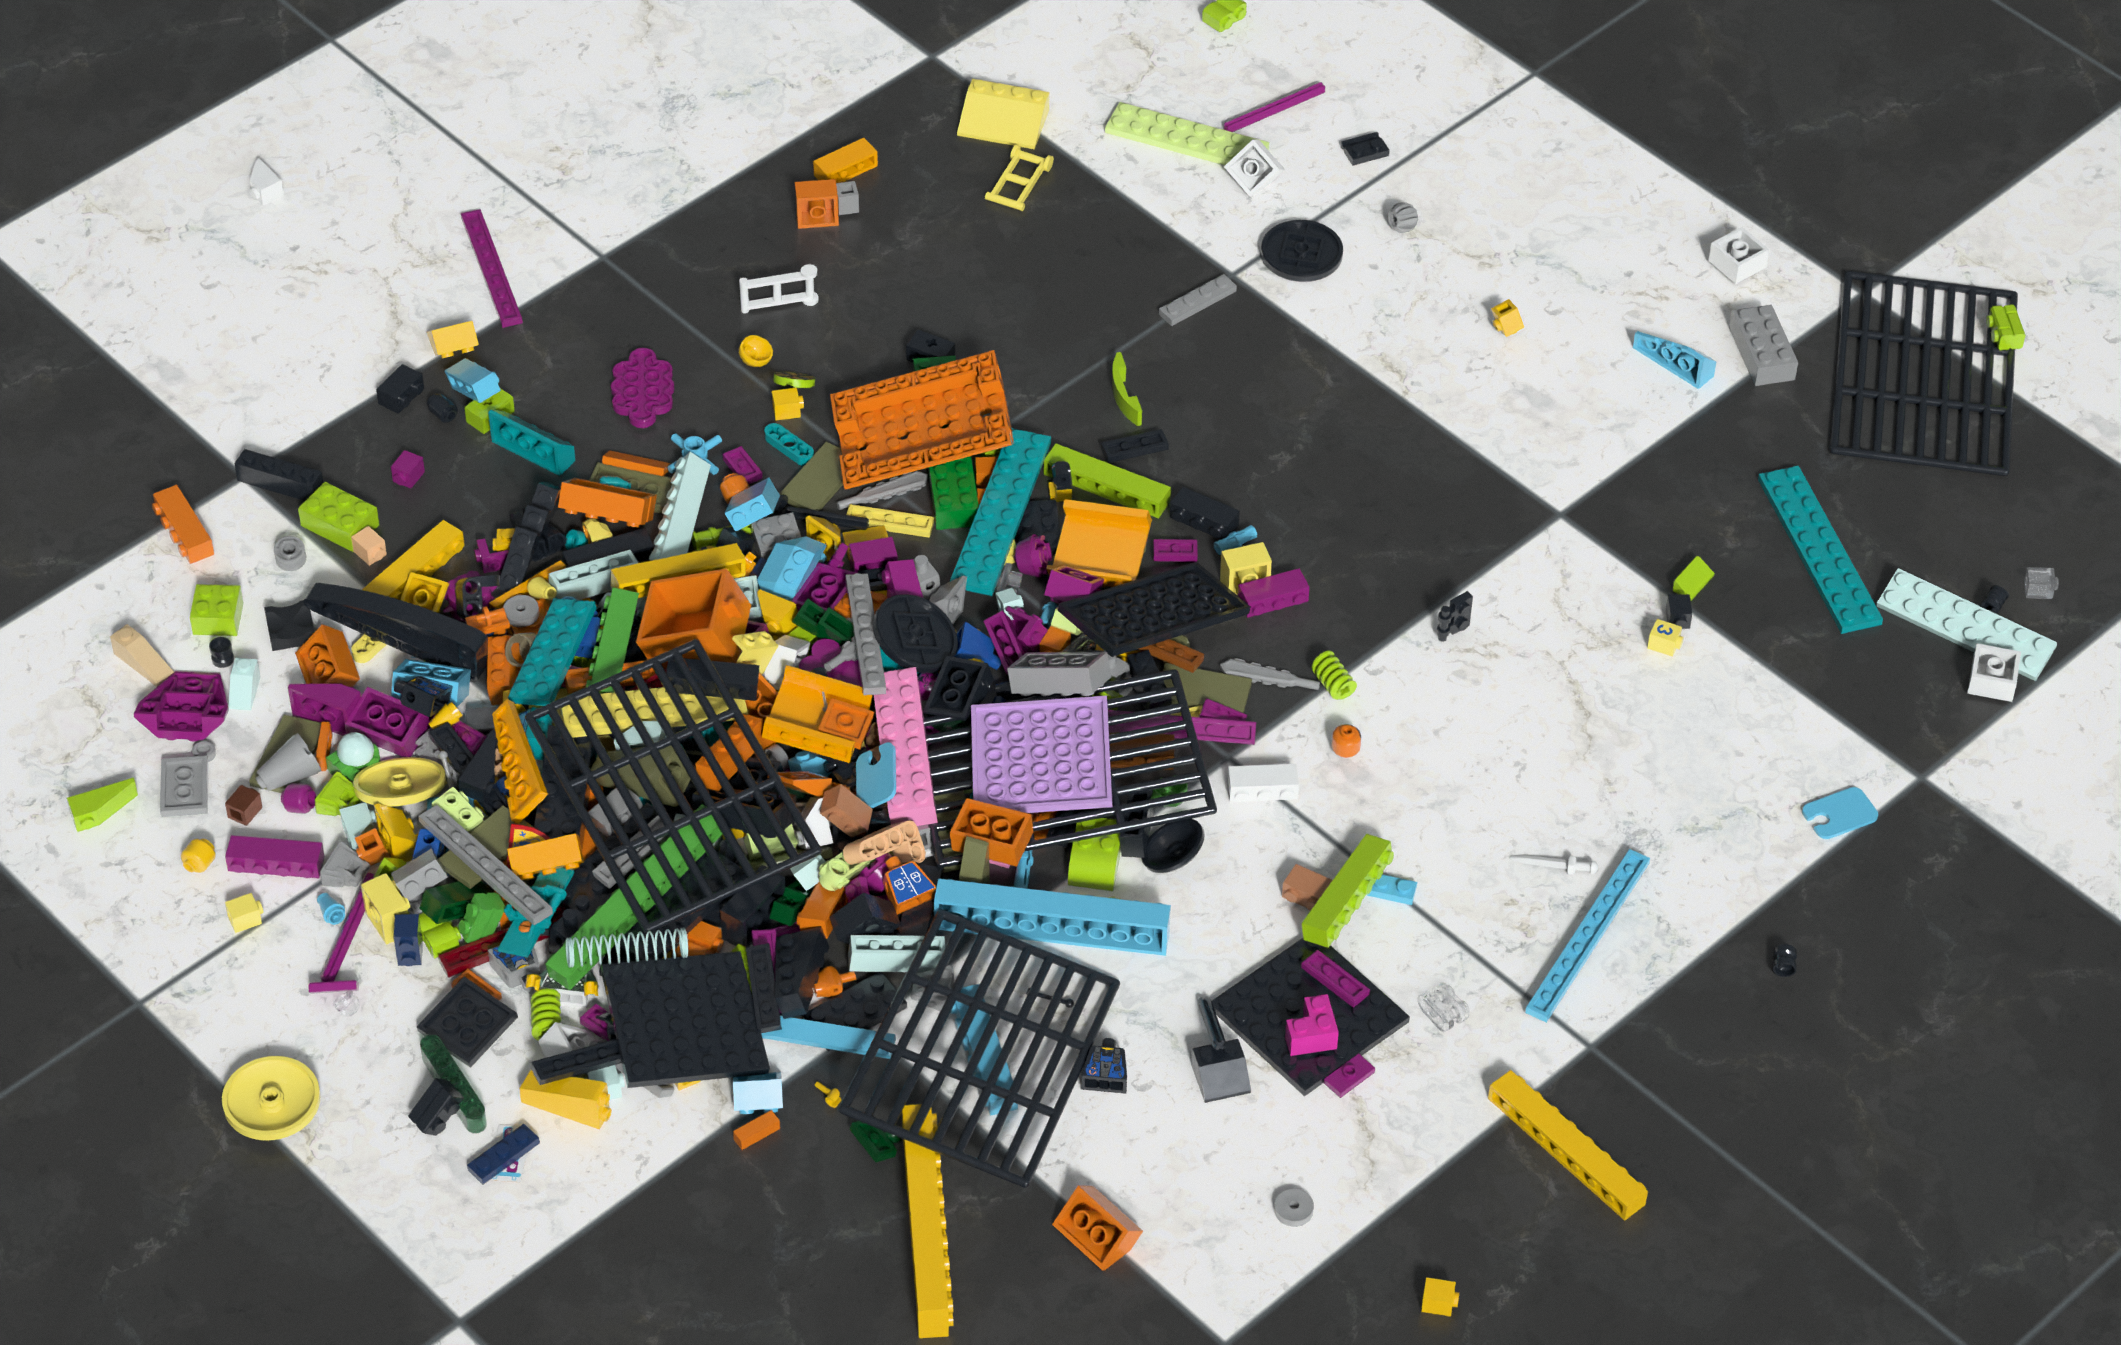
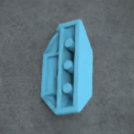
[757,536,826,601]

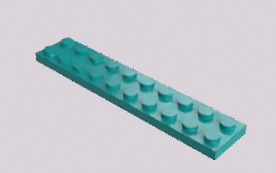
[950,428,1051,596]
[1758,466,1883,634]

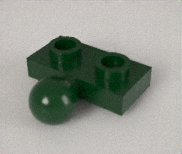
[849,1121,901,1163]

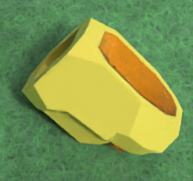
[582,518,613,544]

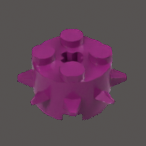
[443,571,497,622]

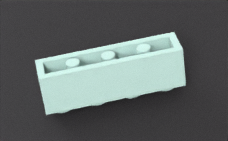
[549,550,638,600]
[848,935,945,972]

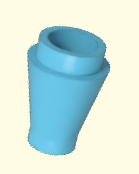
[317,893,345,925]

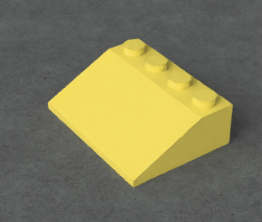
[957,79,1050,149]

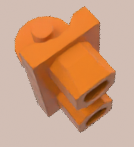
[465,606,510,636]

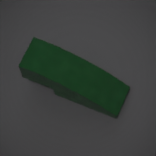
[792,599,854,646]
[770,880,814,926]

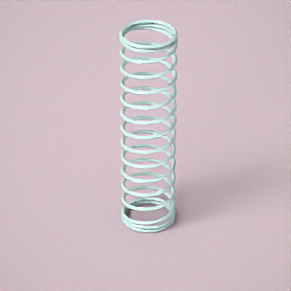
[566,928,688,968]

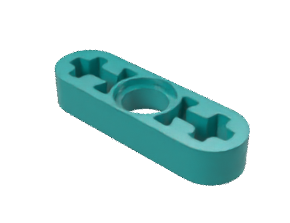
[764,423,814,466]

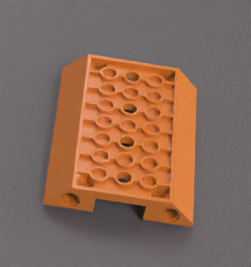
[830,350,1014,490]

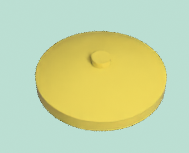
[353,757,446,806]
[222,1056,320,1140]

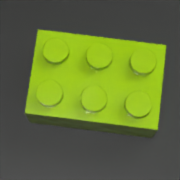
[298,482,379,552]

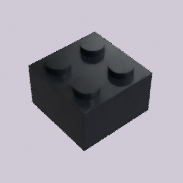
[829,892,901,944]

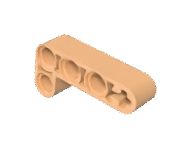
[843,820,926,865]

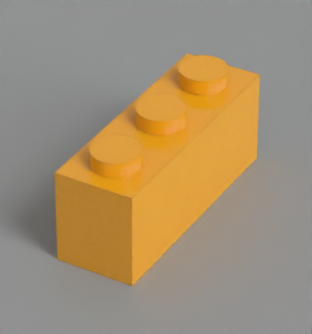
[813,138,878,183]
[507,833,584,881]

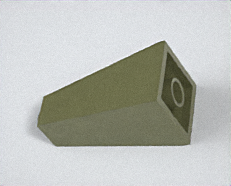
[591,746,691,807]

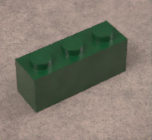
[419,881,494,924]

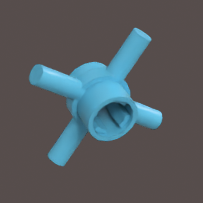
[667,433,722,475]

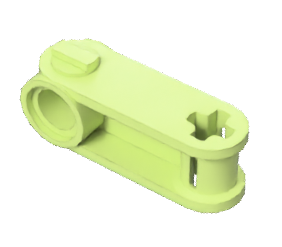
[819,852,876,891]

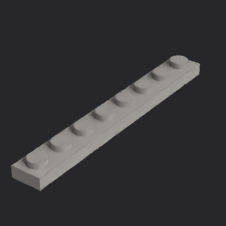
[845,573,886,695]
[419,805,553,925]

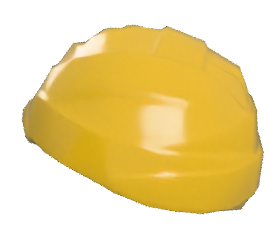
[739,335,773,367]

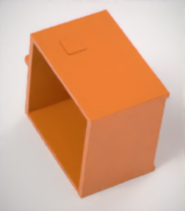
[636,569,751,669]

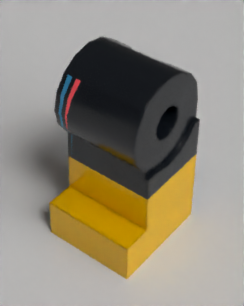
[1048,461,1072,502]

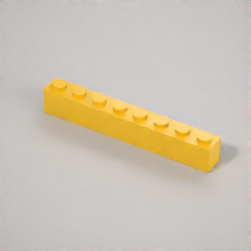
[1488,1070,1648,1221]

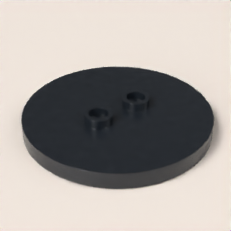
[1261,220,1343,282]
[873,594,958,673]

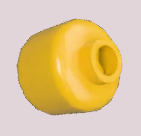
[181,838,216,873]

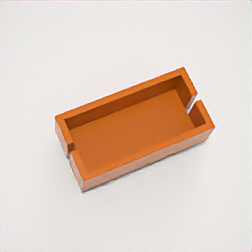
[558,478,657,527]

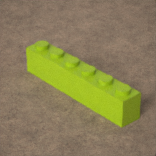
[1044,444,1171,519]
[1302,834,1394,948]

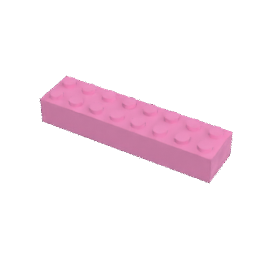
[874,667,938,826]

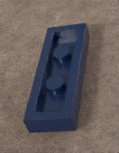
[467,1124,540,1185]

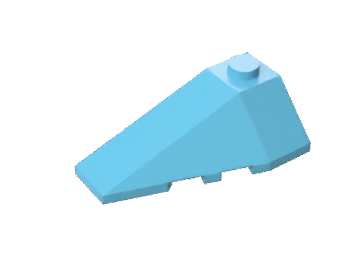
[1633,331,1716,389]

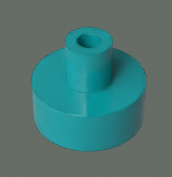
[565,530,588,550]

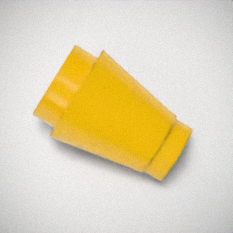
[428,701,463,729]

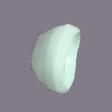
[337,732,374,767]

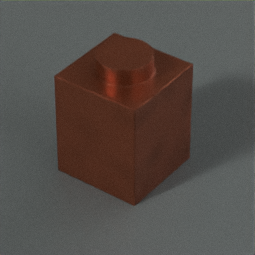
[225,785,263,826]

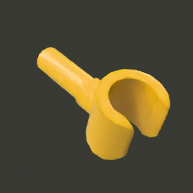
[815,1082,841,1108]

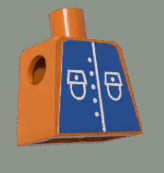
[883,856,936,915]

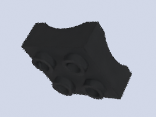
[264,600,315,651]

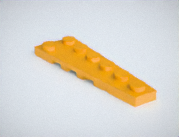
[492,699,548,824]

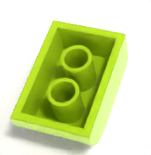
[1068,818,1121,891]

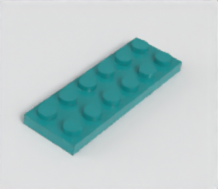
[508,598,597,706]

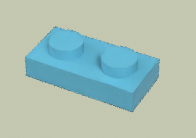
[1367,874,1418,905]

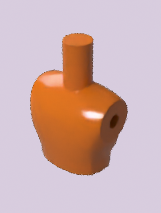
[813,966,856,997]

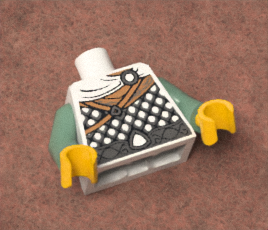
[525,968,599,1007]

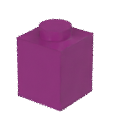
[391,450,425,488]

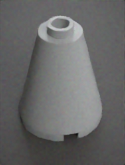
[255,733,321,791]

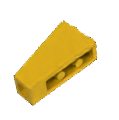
[519,1070,612,1130]

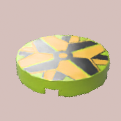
[773,372,816,388]

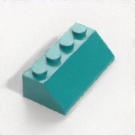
[488,410,575,476]

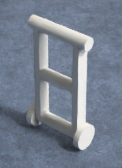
[739,264,819,313]

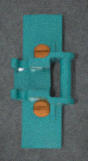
[498,868,574,958]

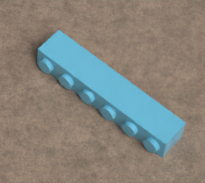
[951,984,1018,1116]

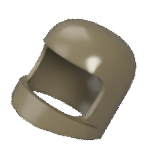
[505,632,537,667]

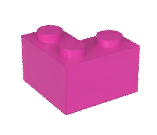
[1285,994,1338,1056]

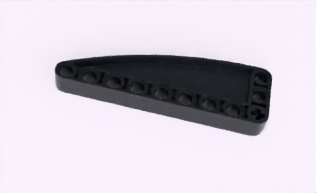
[303,583,488,683]

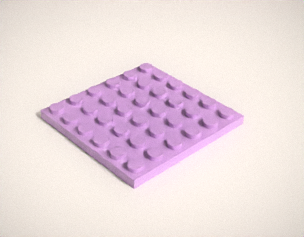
[971,696,1113,813]

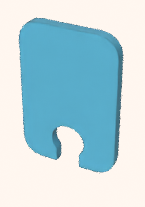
[856,742,896,808]
[1802,787,1878,839]

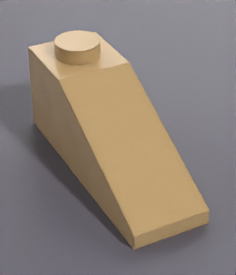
[110,624,174,687]

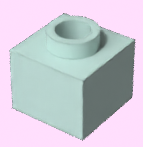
[996,588,1024,620]

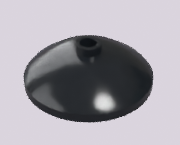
[1141,819,1205,873]

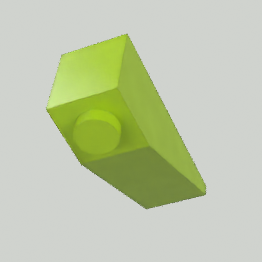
[67,777,138,832]

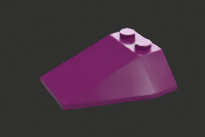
[134,671,229,742]

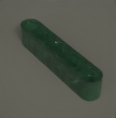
[420,1035,487,1133]

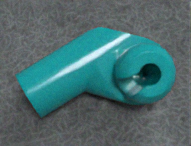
[599,476,631,489]

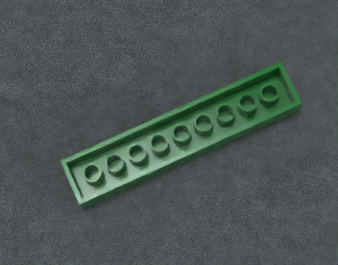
[913,356,979,530]

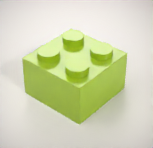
[190,584,244,636]

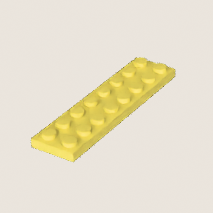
[560,687,748,738]

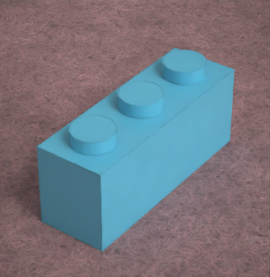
[445,358,501,403]

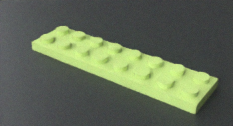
[1105,102,1270,165]

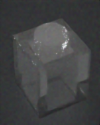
[2024,567,2059,599]

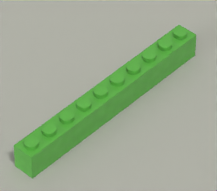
[545,805,722,991]

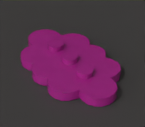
[611,348,675,428]
[799,639,862,687]

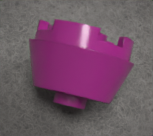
[1015,534,1052,578]
[857,853,894,896]

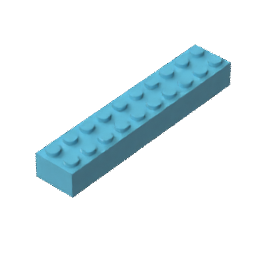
[934,879,1171,956]

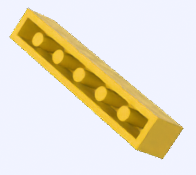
[362,520,464,600]
[611,543,746,598]

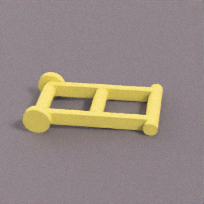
[985,145,1054,211]

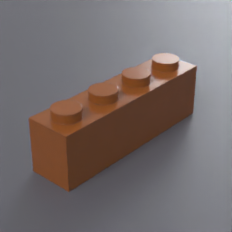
[1109,732,1175,770]

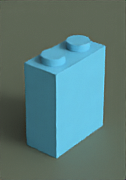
[725,478,780,531]

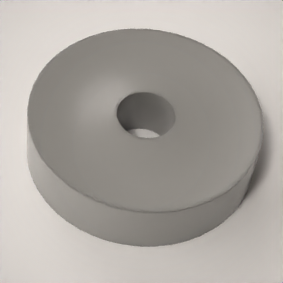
[503,595,539,627]
[1274,1189,1314,1227]

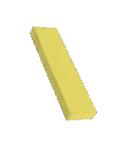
[846,504,934,538]

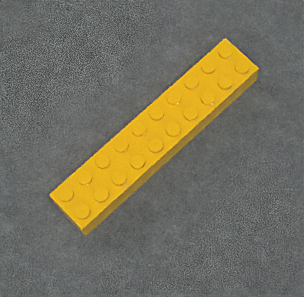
[902,1104,953,1338]

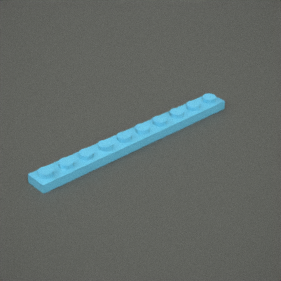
[1525,849,1650,1023]

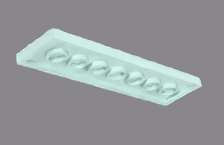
[1877,568,2057,681]

